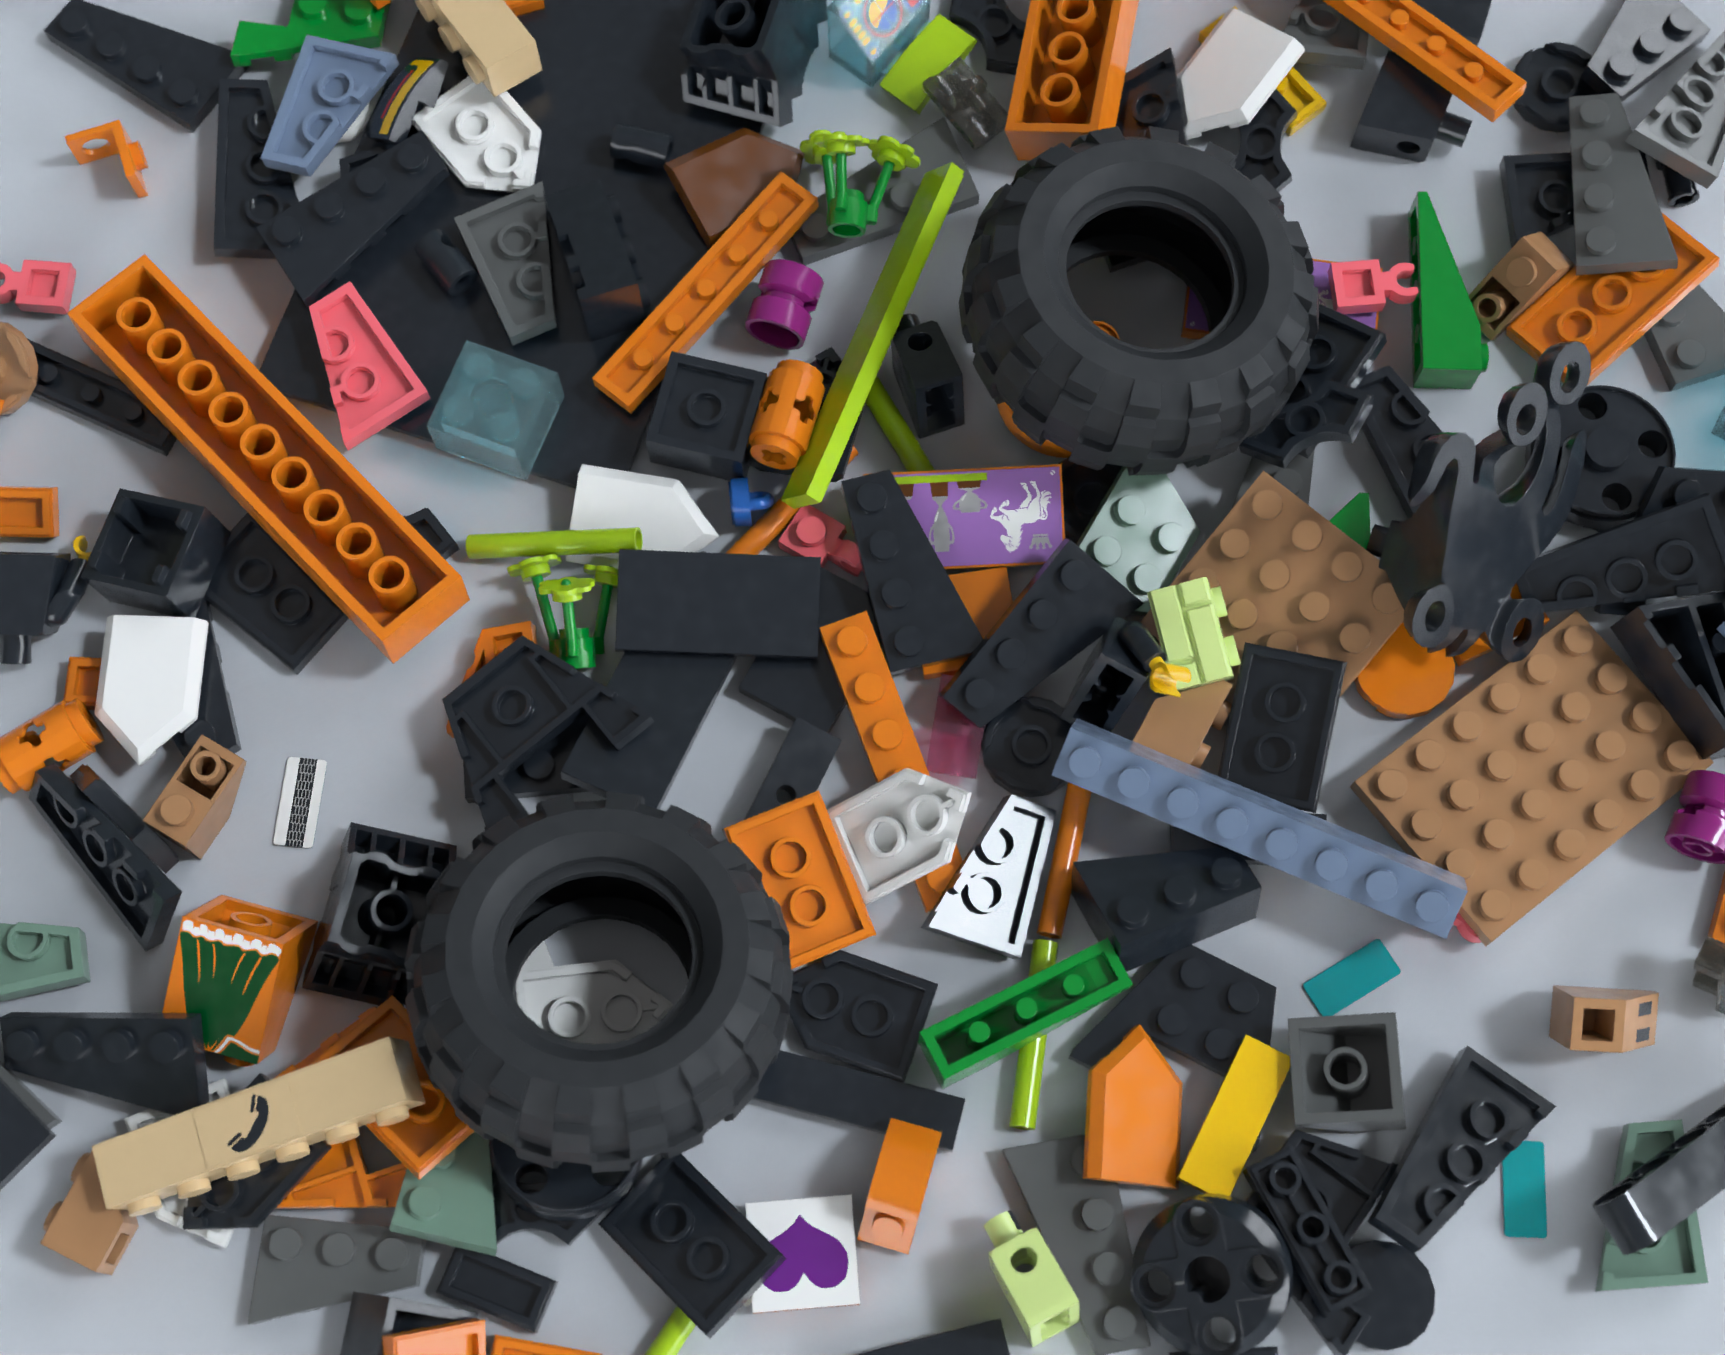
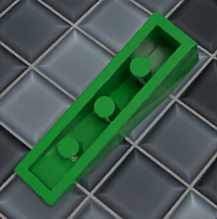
[1408,191,1489,390]
[918,938,1133,1089]

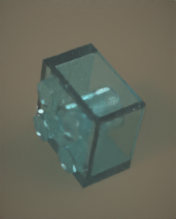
[427,340,564,480]

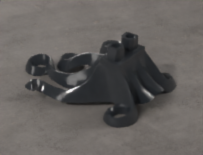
[1366,341,1591,663]

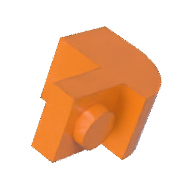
[857,1118,942,1254]

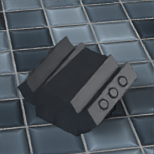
[679,0,828,127]
[302,822,457,1009]

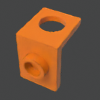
[65,120,148,198]

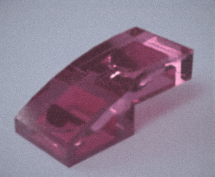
[926,674,984,779]

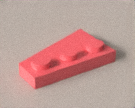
[309,281,431,451]

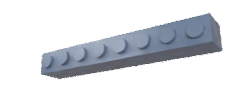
[1052,718,1468,939]

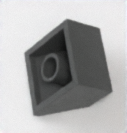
[1287,1012,1406,1132]

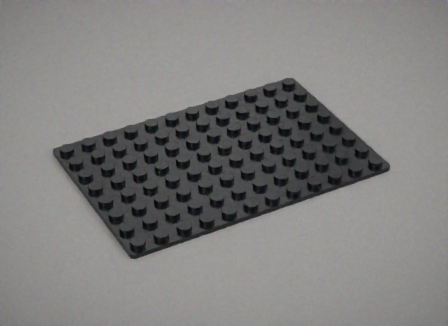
[259,0,765,489]

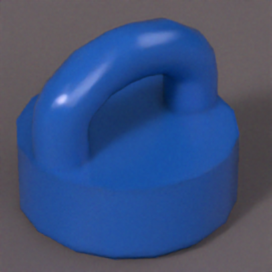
[728,477,774,527]

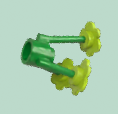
[800,129,921,238]
[507,554,618,669]

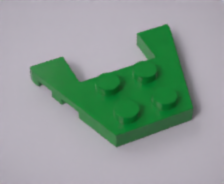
[230,0,391,67]

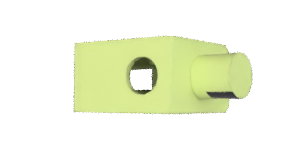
[984,1211,1080,1347]

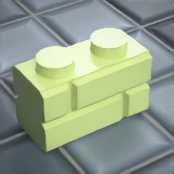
[1147,577,1241,692]

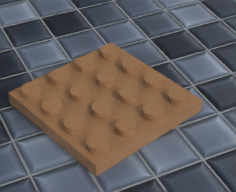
[1140,470,1405,703]

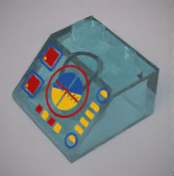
[827,0,931,88]

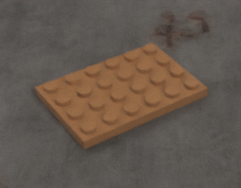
[1350,610,1714,947]

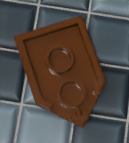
[663,128,804,249]

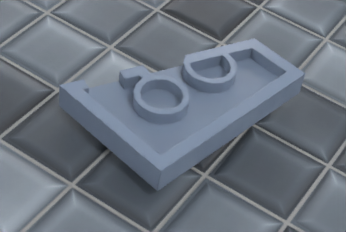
[261,35,399,177]

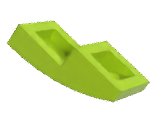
[879,14,978,115]

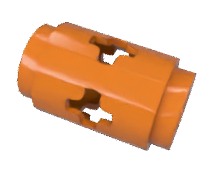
[749,359,825,470]
[0,698,104,794]

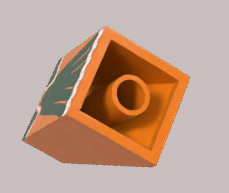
[162,894,318,1066]

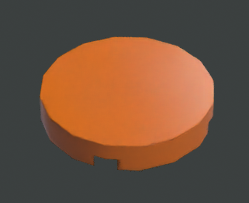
[1354,621,1455,720]

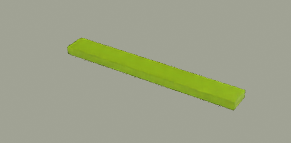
[781,162,964,509]

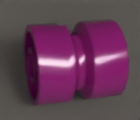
[745,259,824,350]
[1664,770,1725,864]

